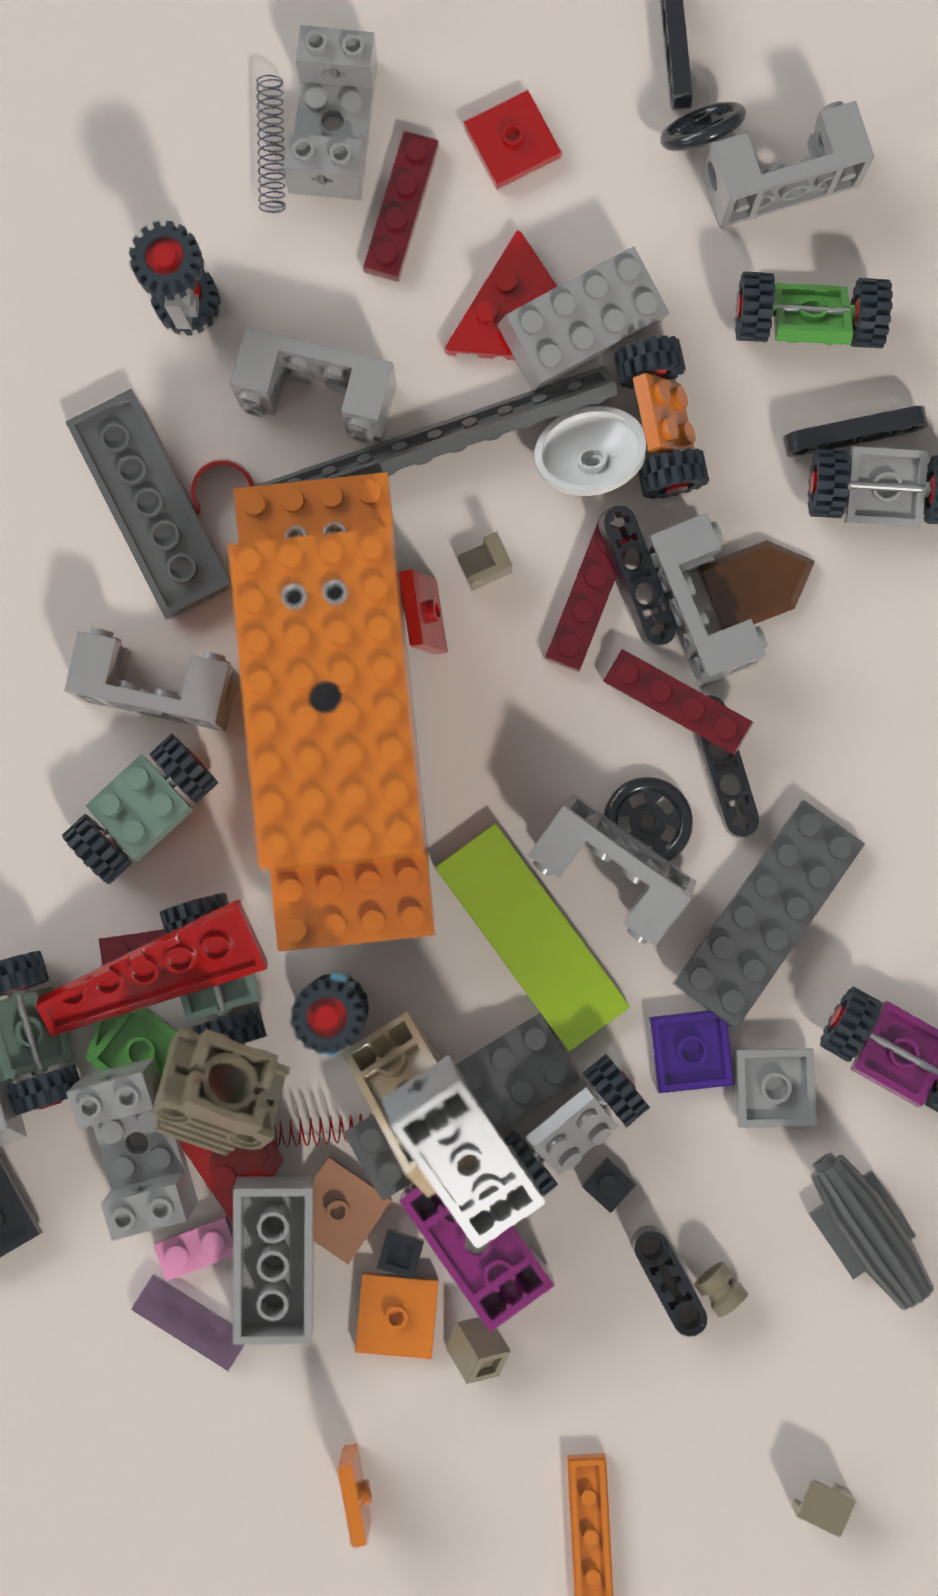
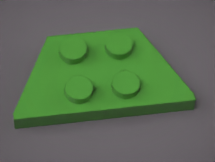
[86,1007,178,1077]

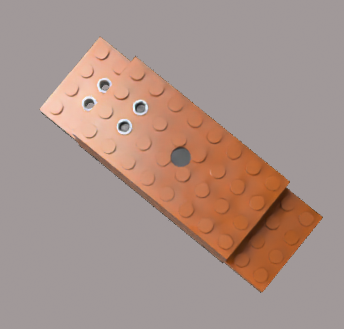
[228,472,436,952]

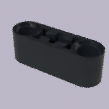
[631,1225,707,1337]

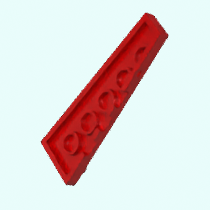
[36,899,268,1036]

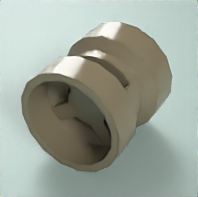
[694,1261,748,1317]

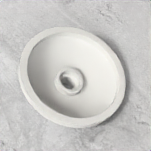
[534,406,647,496]

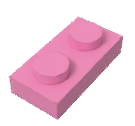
[153,1215,233,1281]

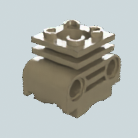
[152,1028,290,1156]

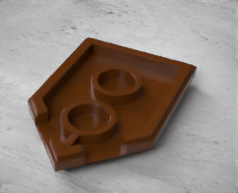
[698,540,815,630]

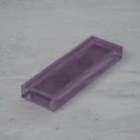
[131,1274,245,1371]

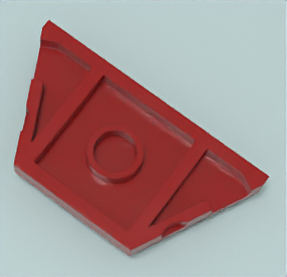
[444,230,557,360]
[180,1140,284,1223]

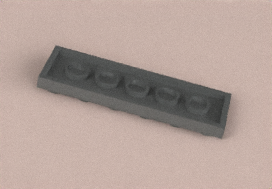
[65,388,232,620]
[672,800,865,1029]
[343,1013,579,1201]

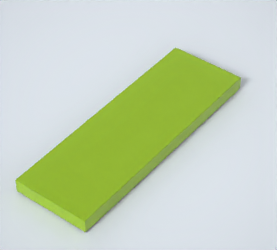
[435,823,630,1052]

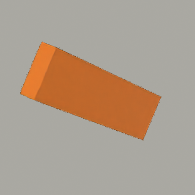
[567,1453,614,1596]

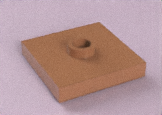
[314,1156,392,1265]

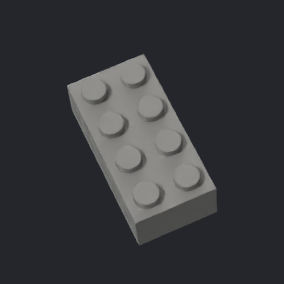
[497,246,670,391]
[233,1176,314,1345]

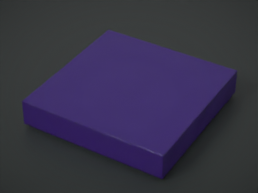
[649,1010,735,1094]

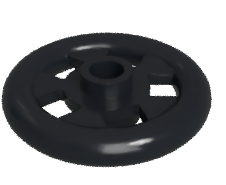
[660,102,746,151]
[603,777,693,861]

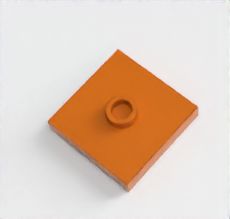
[355,1272,439,1359]
[337,1443,372,1548]

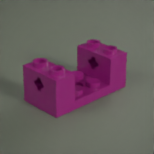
[399,1184,555,1332]

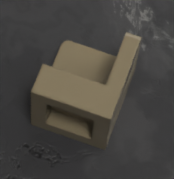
[457,532,513,591]
[446,1317,511,1384]
[791,1480,856,1537]

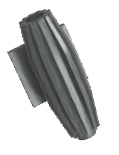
[808,1152,934,1310]

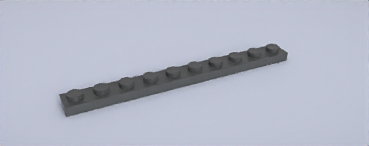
[256,366,618,486]

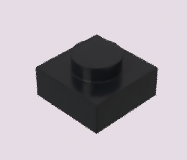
[581,1157,636,1213]
[377,1228,425,1279]

